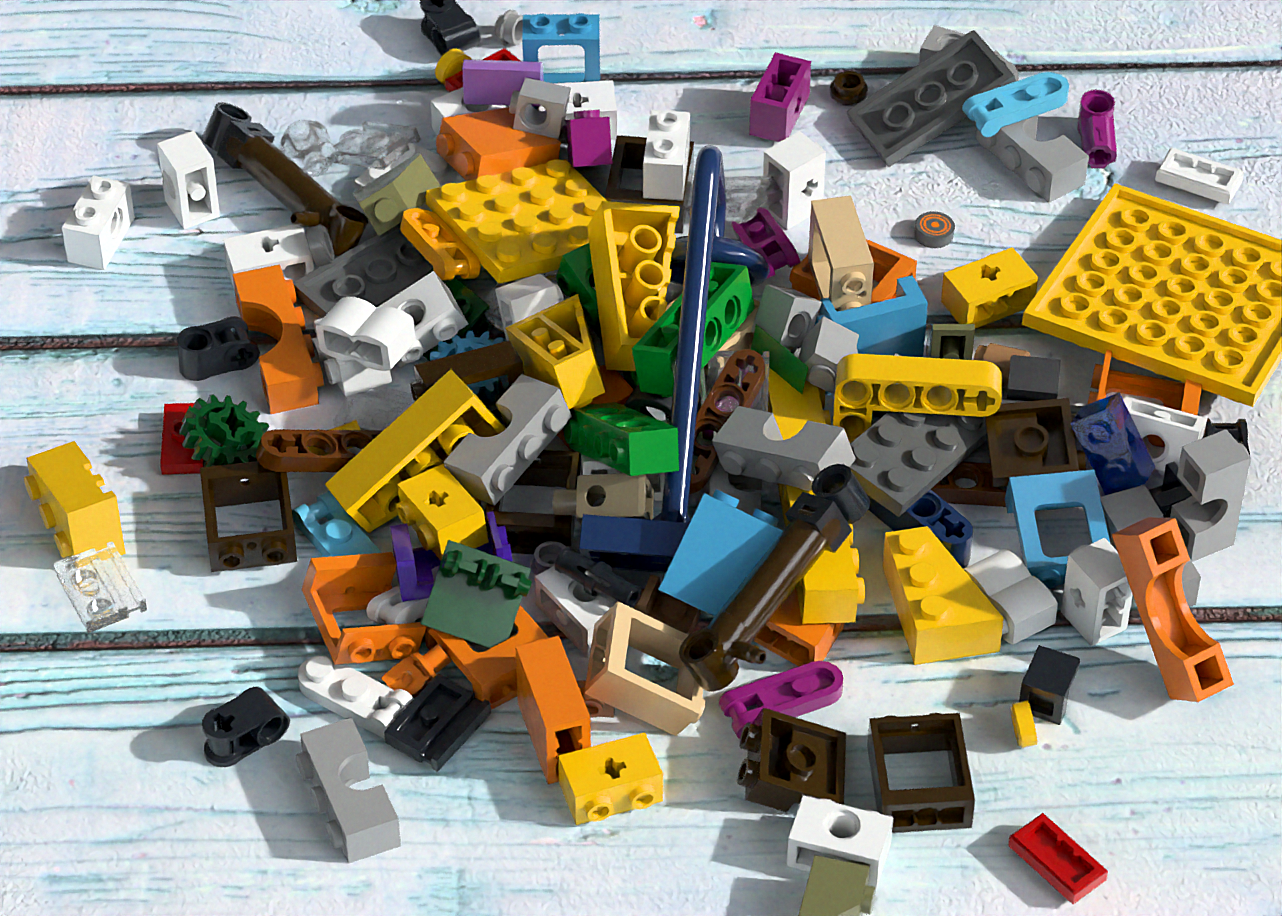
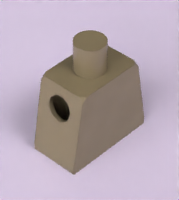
[553,474,654,527]

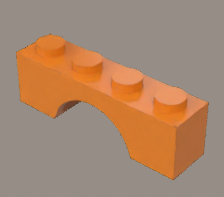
[232,264,324,414]
[1111,517,1234,702]

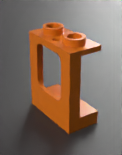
[1086,349,1202,447]
[301,552,427,665]
[425,605,549,710]

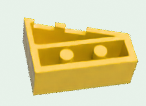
[505,294,605,409]
[24,441,126,571]
[882,526,1004,665]

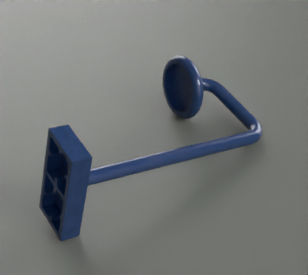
[579,145,770,573]

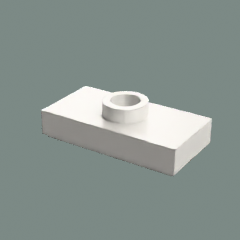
[1155,148,1244,205]

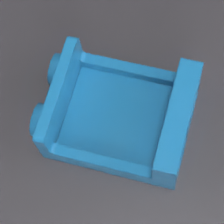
[815,275,928,357]
[658,489,783,616]

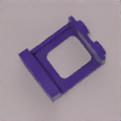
[390,511,513,602]

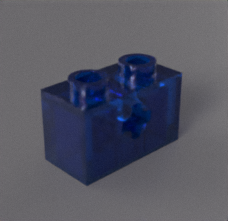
[1070,392,1155,495]

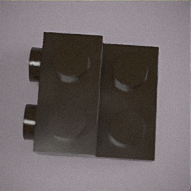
[984,398,1086,487]
[737,707,846,812]

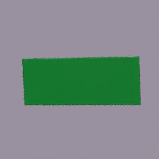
[751,324,808,394]

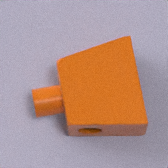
[753,588,844,666]

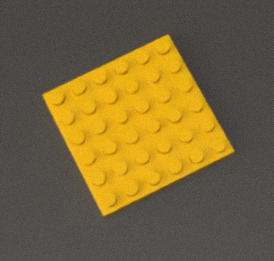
[1022,183,1282,407]

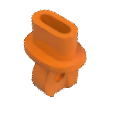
[381,644,452,698]

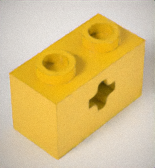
[941,247,1038,328]
[396,464,488,560]
[558,732,663,825]

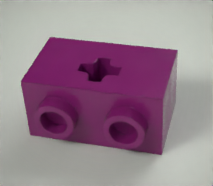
[749,52,811,142]
[565,109,613,167]

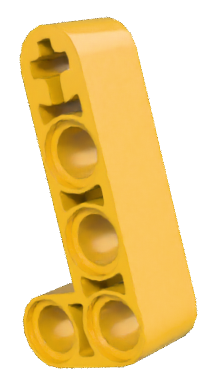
[833,354,1002,443]

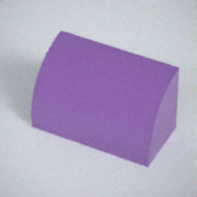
[462,60,544,106]

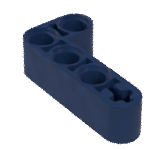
[867,489,973,569]

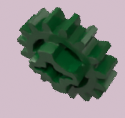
[179,394,270,467]

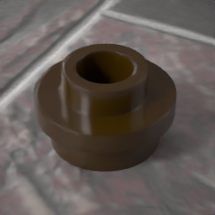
[830,71,868,106]

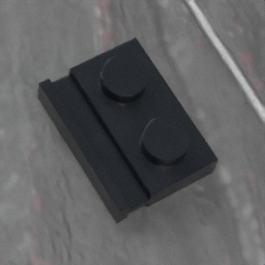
[384,674,491,772]

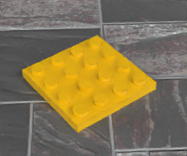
[425,159,607,284]

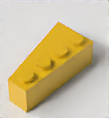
[587,201,680,371]
[325,369,506,533]

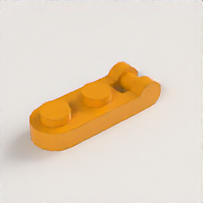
[400,208,481,280]

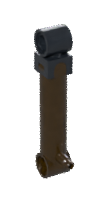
[202,102,369,256]
[679,464,870,692]

